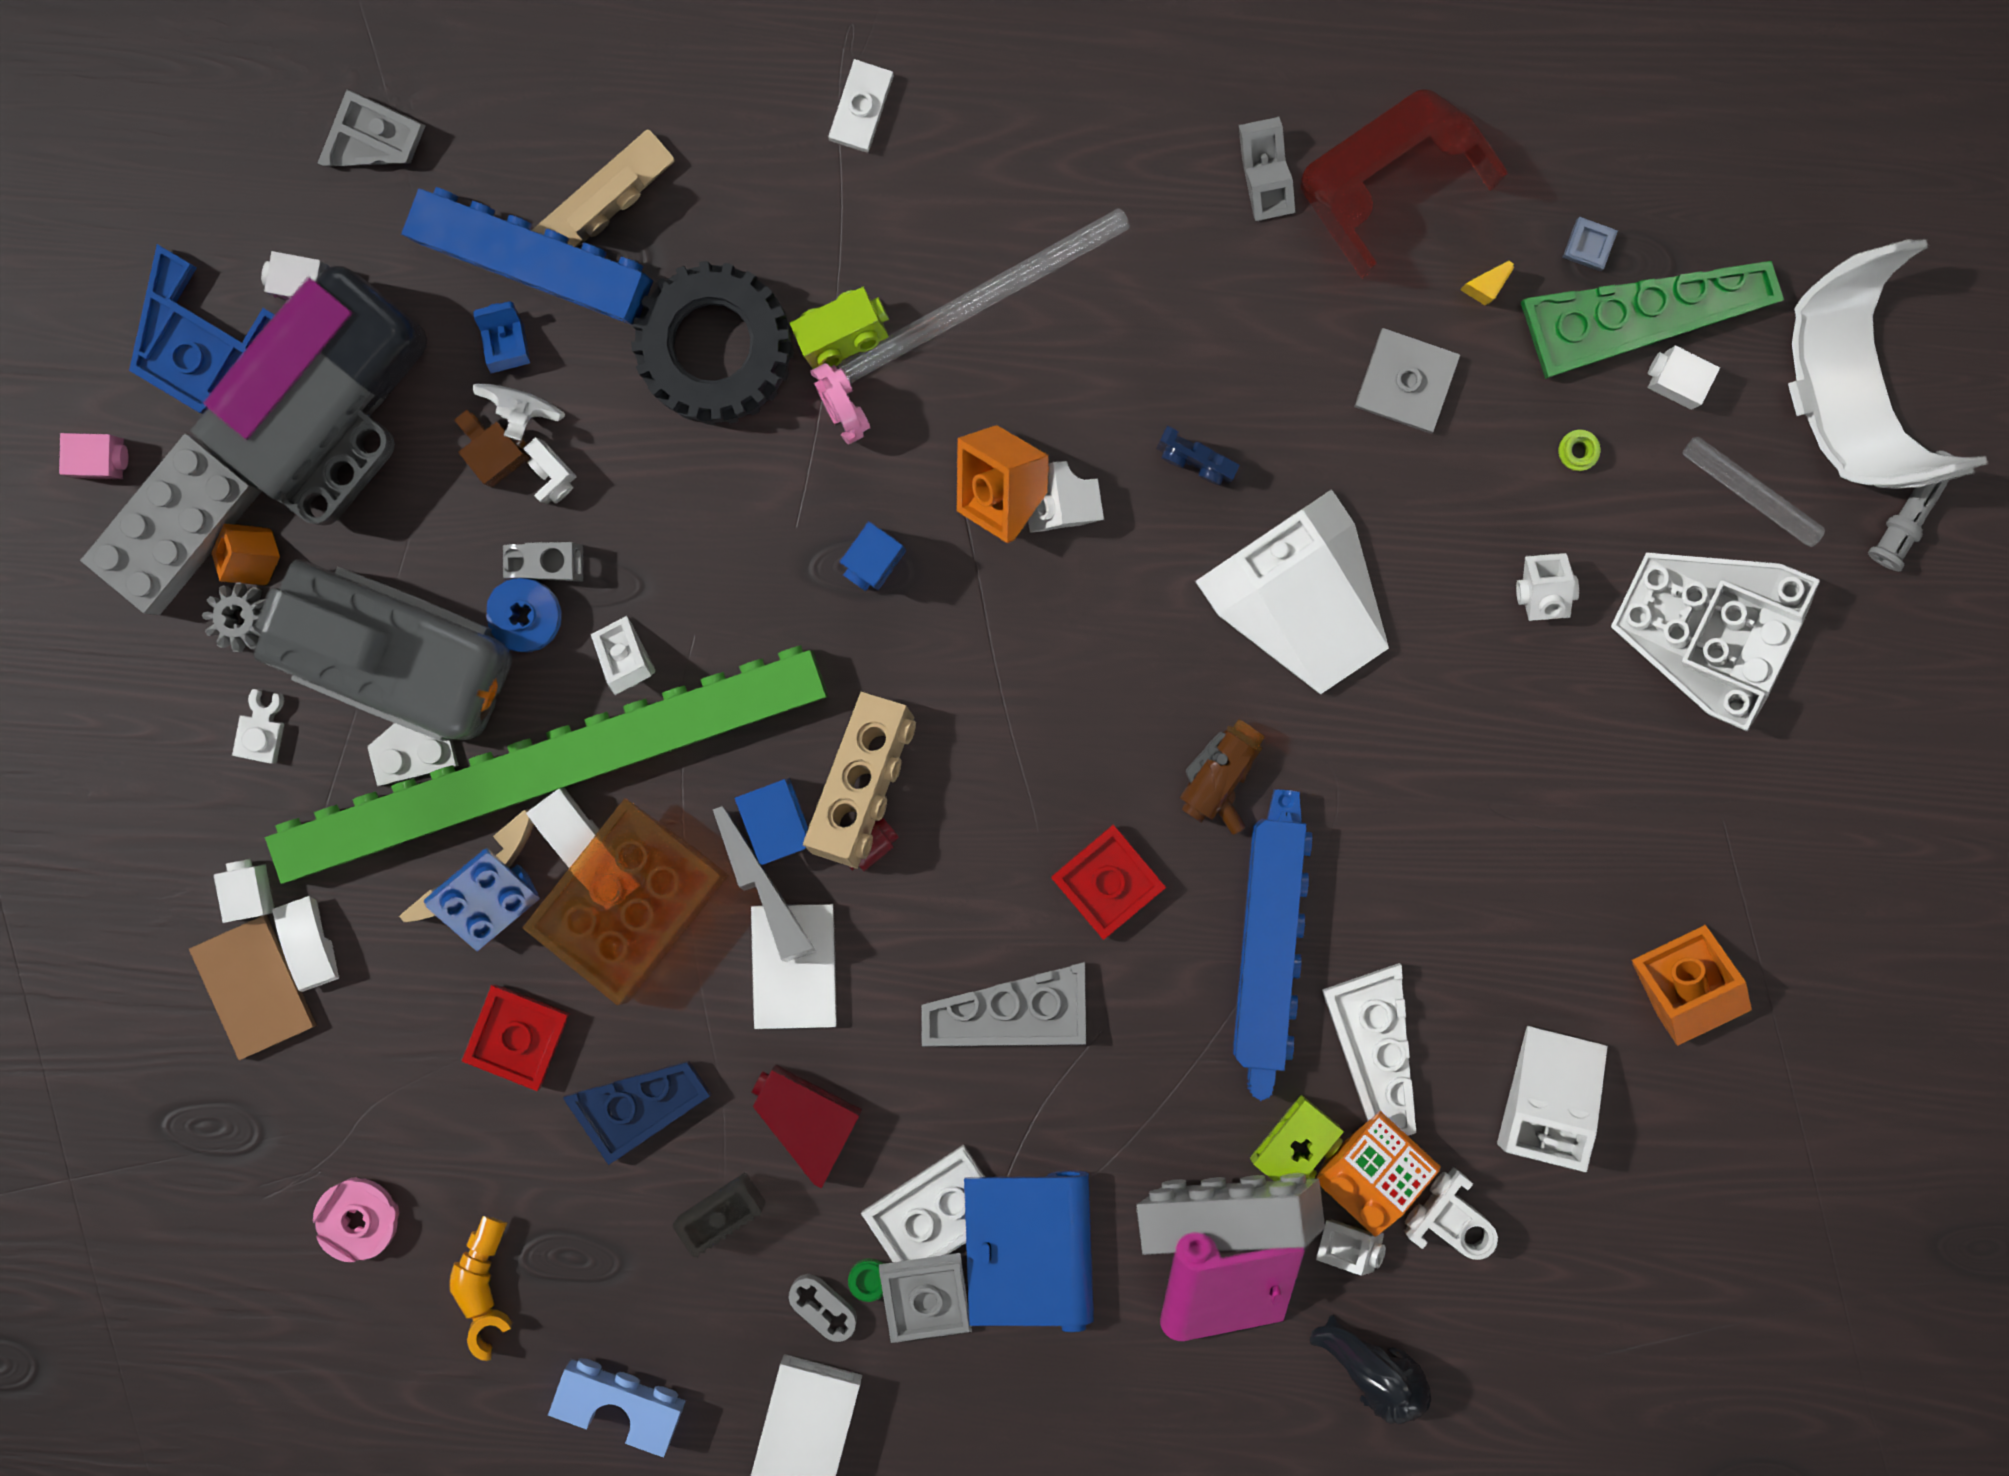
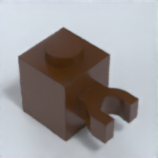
[454,410,530,488]

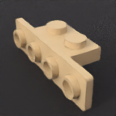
[531,130,675,248]

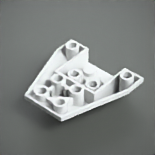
[1195,489,1389,694]
[1611,553,1820,732]

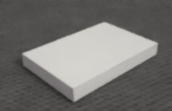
[751,904,837,1029]
[861,1145,985,1262]

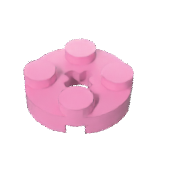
[811,363,870,445]
[313,1178,399,1262]

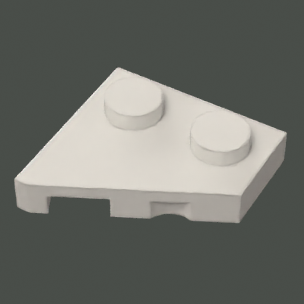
[368,723,458,786]

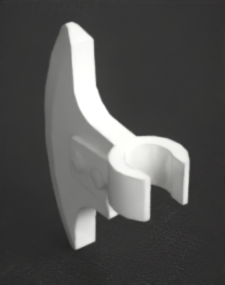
[473,384,565,441]

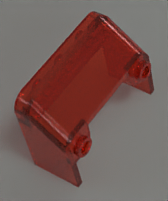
[1301,89,1508,279]

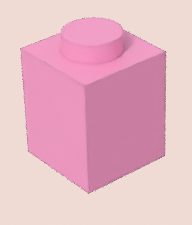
[59,433,128,479]

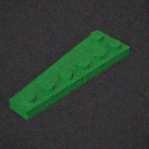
[1520,261,1784,379]

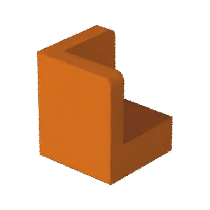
[211,524,280,585]

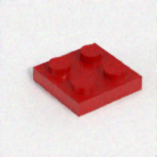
[1051,824,1166,940]
[462,984,570,1091]

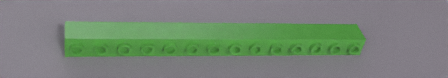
[265,645,829,884]

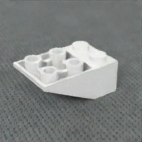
[1497,1026,1608,1172]

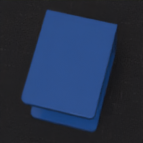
[735,778,809,865]

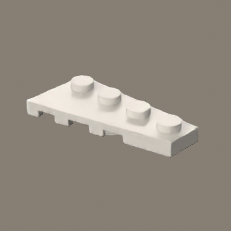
[1322,963,1416,1136]

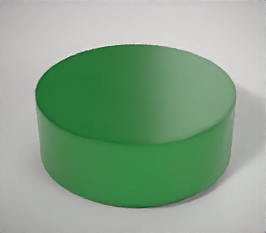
[848,1258,883,1302]

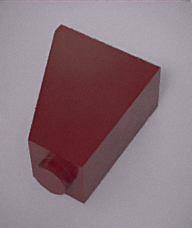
[751,1065,862,1189]

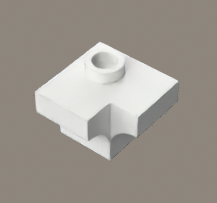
[1028,461,1104,533]

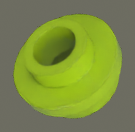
[1558,430,1601,471]

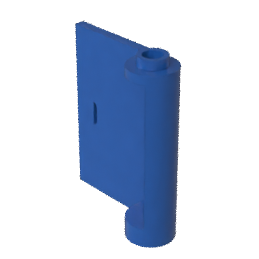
[964,1171,1094,1332]

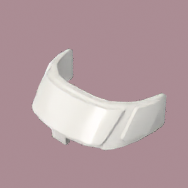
[1788,240,1988,488]

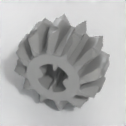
[202,582,266,652]

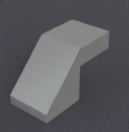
[1239,117,1295,221]

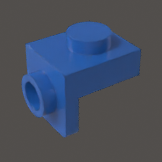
[473,301,530,373]

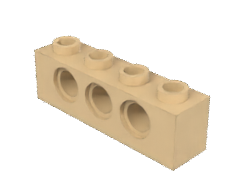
[803,692,916,869]

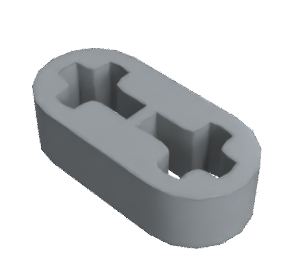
[789,1274,857,1342]

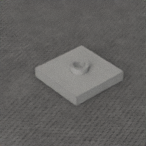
[1354,328,1460,434]
[879,1253,972,1343]

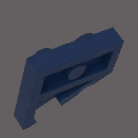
[1156,426,1240,486]

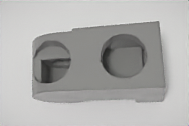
[503,542,583,582]

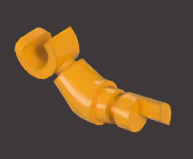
[450,1216,513,1361]

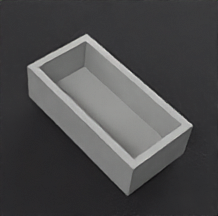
[80,433,262,615]
[1136,1173,1325,1254]

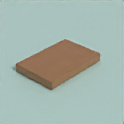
[189,915,317,1060]

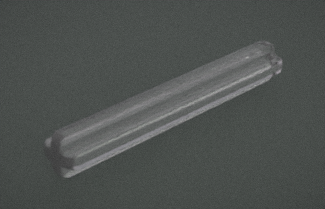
[1683,437,1825,547]

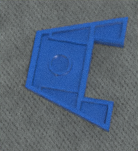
[129,244,275,414]

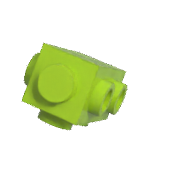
[790,287,889,369]

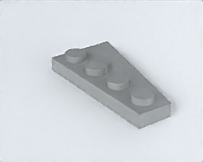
[922,962,1086,1047]

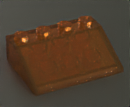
[523,798,729,1006]

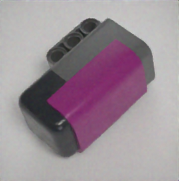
[191,266,427,526]

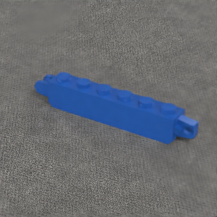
[1233,789,1312,1101]

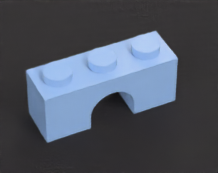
[548,1358,685,1458]

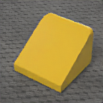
[1461,261,1514,305]

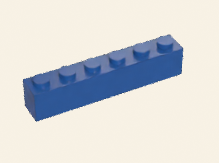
[401,187,653,326]

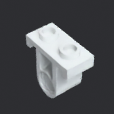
[1404,1167,1498,1260]

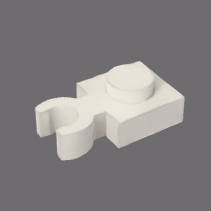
[232,689,284,764]

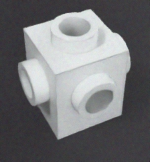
[1516,553,1579,621]

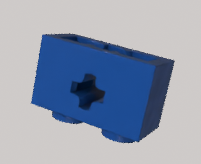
[840,522,906,591]

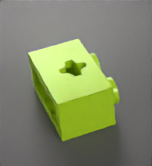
[1250,1095,1344,1181]

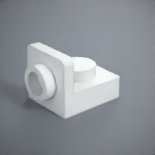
[524,437,577,504]
[1316,1219,1386,1276]

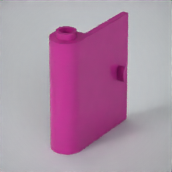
[1160,1233,1304,1341]

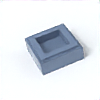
[1562,217,1618,272]

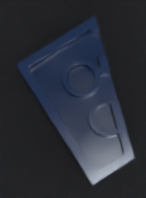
[563,1060,711,1165]

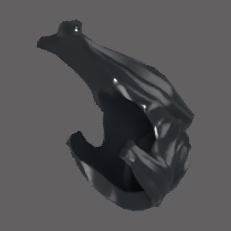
[1309,1314,1431,1424]

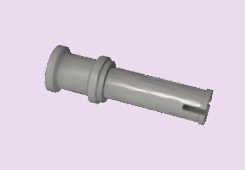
[1868,450,1955,572]

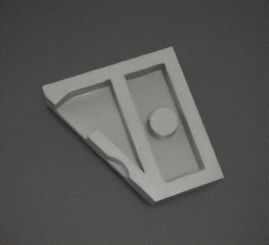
[318,90,426,166]

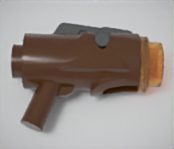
[1180,719,1265,835]

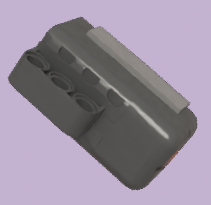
[254,559,512,741]

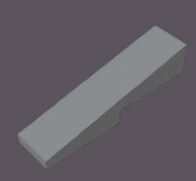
[713,806,817,962]

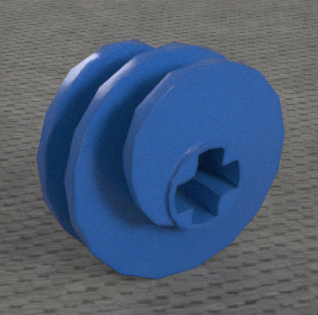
[486,578,562,652]

